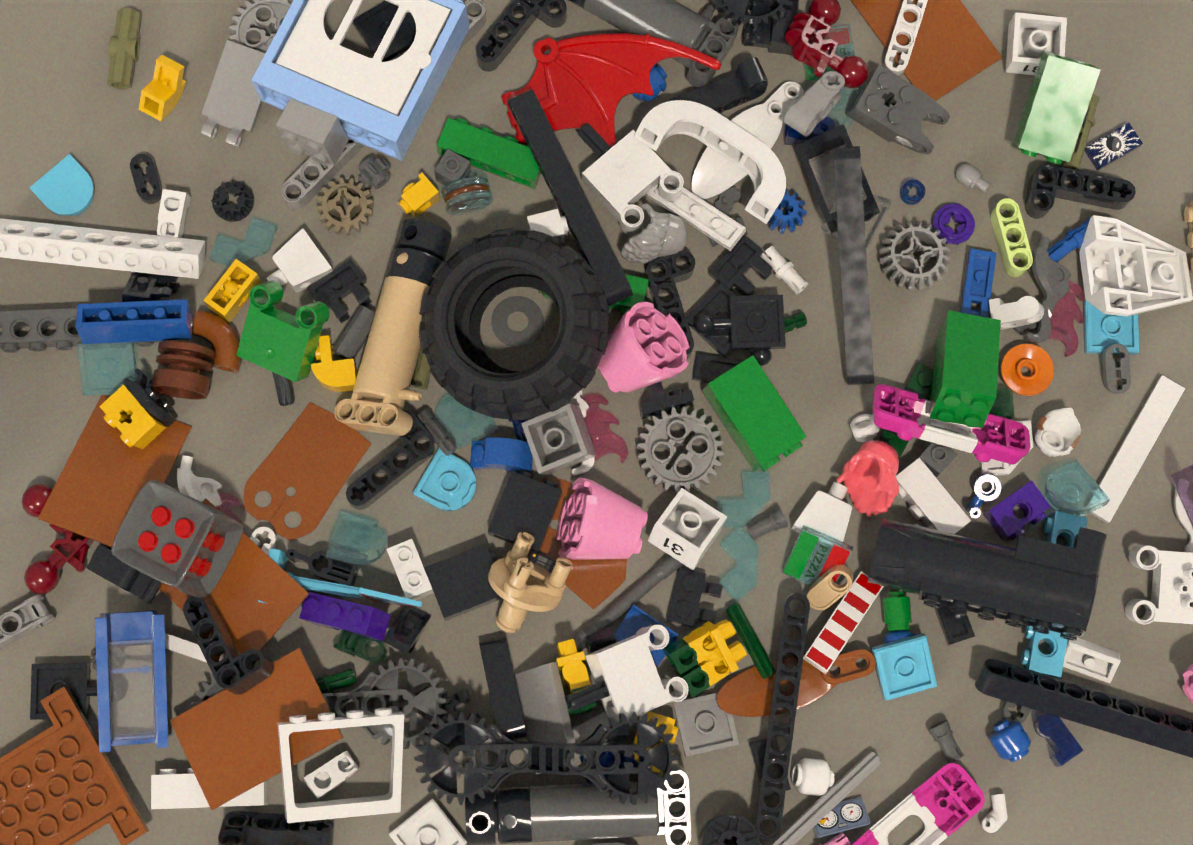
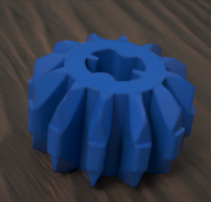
[768,189,807,234]

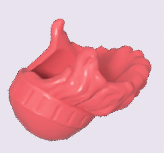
[836,440,899,517]

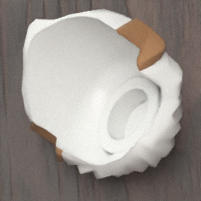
[1035,408,1081,457]

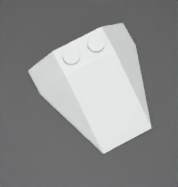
[1079,215,1193,316]

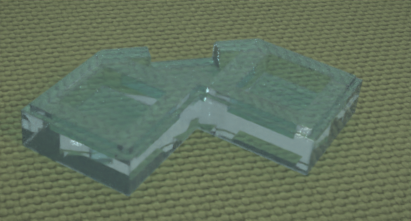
[209,218,277,267]
[716,472,771,528]
[718,527,758,603]

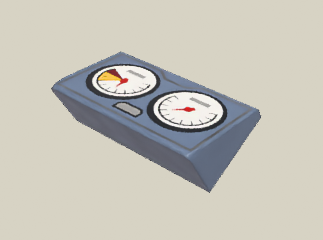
[813,797,871,838]

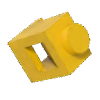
[398,173,440,219]

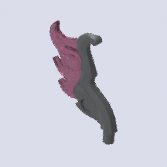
[1023,236,1085,357]

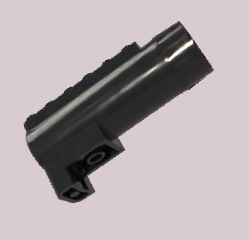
[868,518,1107,641]

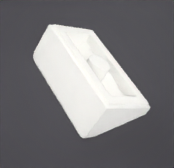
[1063,637,1121,683]

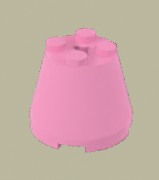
[597,302,690,393]
[557,477,648,560]

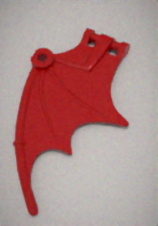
[501,33,721,148]

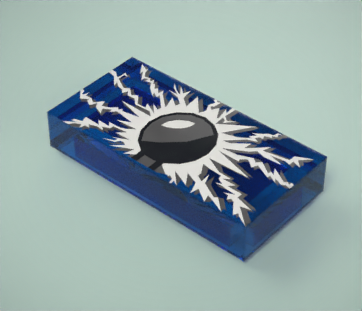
[1084,123,1143,171]

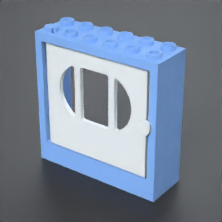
[252,0,470,161]

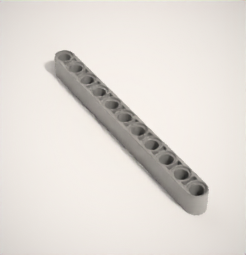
[281,0,486,210]

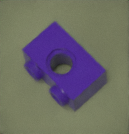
[983,480,1051,541]

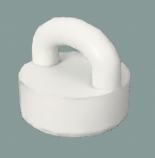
[850,414,879,442]

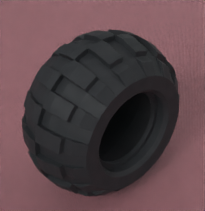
[419,228,609,420]

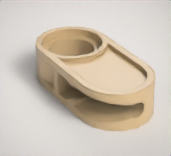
[807,565,853,611]

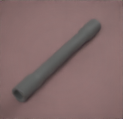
[571,555,683,652]

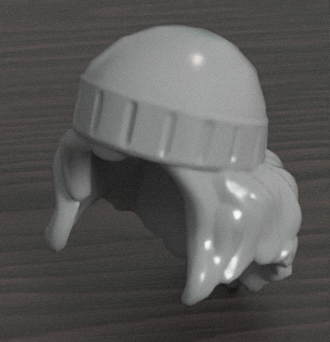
[621,204,687,264]

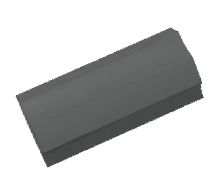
[332,305,375,359]

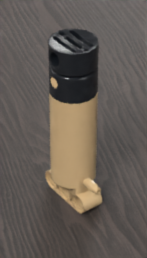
[334,219,452,436]

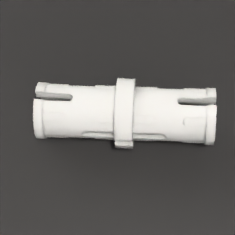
[761,246,809,295]

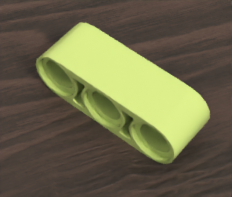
[990,199,1033,277]

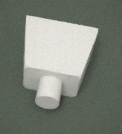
[266,229,333,293]
[791,482,852,549]

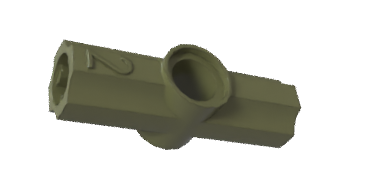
[107,8,141,90]

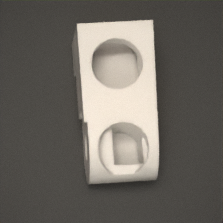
[157,189,191,238]
[989,296,1044,330]
[304,751,360,801]

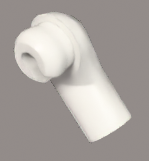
[981,794,1008,833]

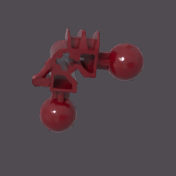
[785,0,868,89]
[21,484,94,594]

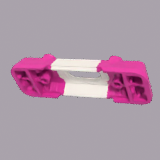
[872,384,1031,465]
[851,763,985,845]

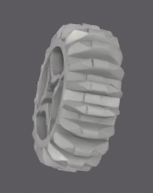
[879,220,951,291]

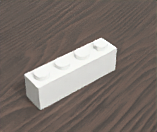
[151,768,268,809]

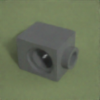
[434,149,471,189]
[916,442,958,477]

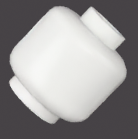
[791,758,834,796]

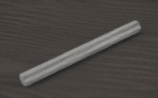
[770,751,881,845]

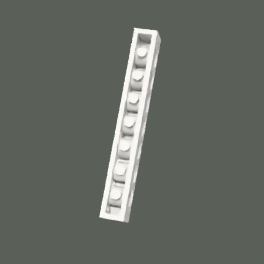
[0,218,206,279]

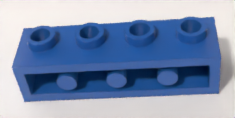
[76,300,193,344]

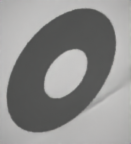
[491,296,544,347]

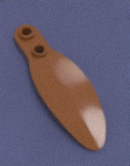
[716,649,876,717]

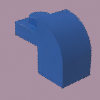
[470,438,533,472]

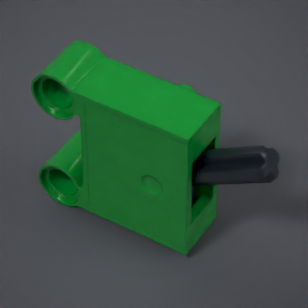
[236,281,330,406]

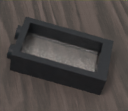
[795,125,880,233]

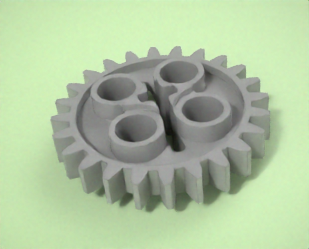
[229,0,292,53]
[637,407,724,494]

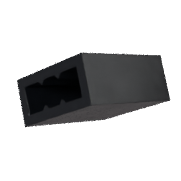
[488,470,562,554]
[425,544,503,621]

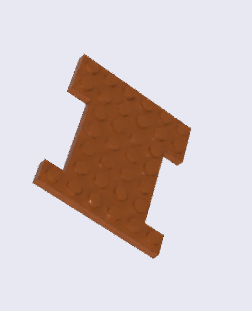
[0,686,149,845]

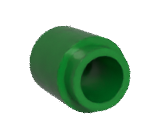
[883,592,912,631]

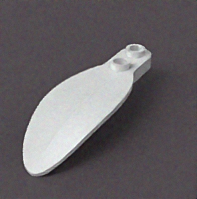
[691,82,804,200]

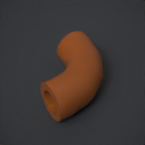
[192,310,241,373]

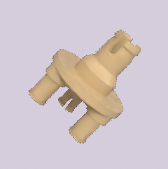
[488,532,573,633]

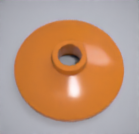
[1001,344,1054,396]

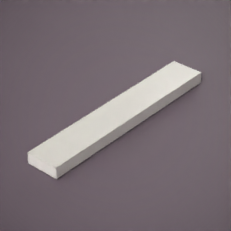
[1084,375,1185,524]

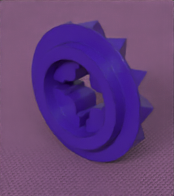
[933,204,975,245]

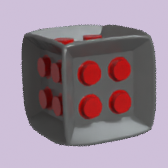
[111,480,243,598]

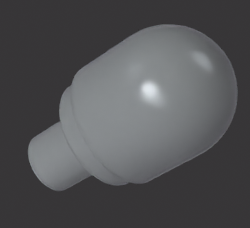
[956,164,991,192]

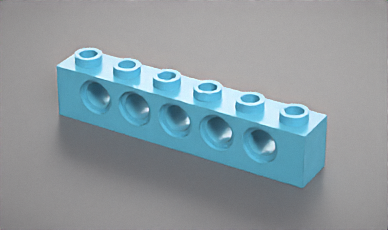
[1020,511,1088,678]

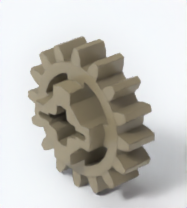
[316,177,374,236]

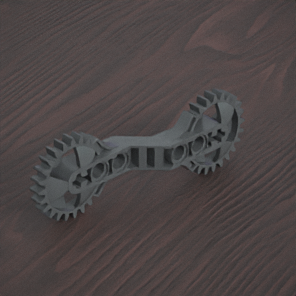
[191,658,450,749]

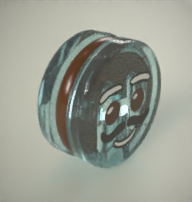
[441,177,493,215]

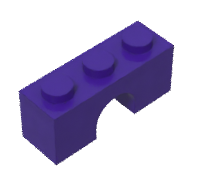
[299,592,391,641]

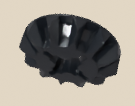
[211,180,254,222]

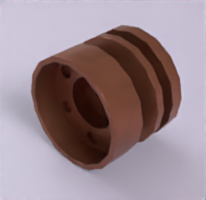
[151,341,215,400]

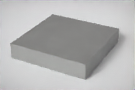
[673,693,740,757]

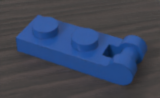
[960,249,997,318]

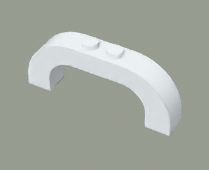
[634,100,786,224]

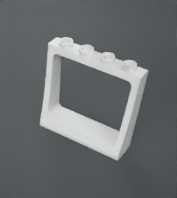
[277,708,404,823]

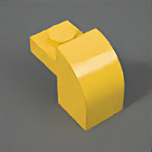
[138,55,186,121]
[311,335,357,392]

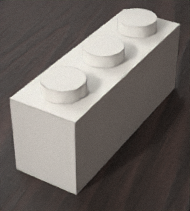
[896,457,971,534]

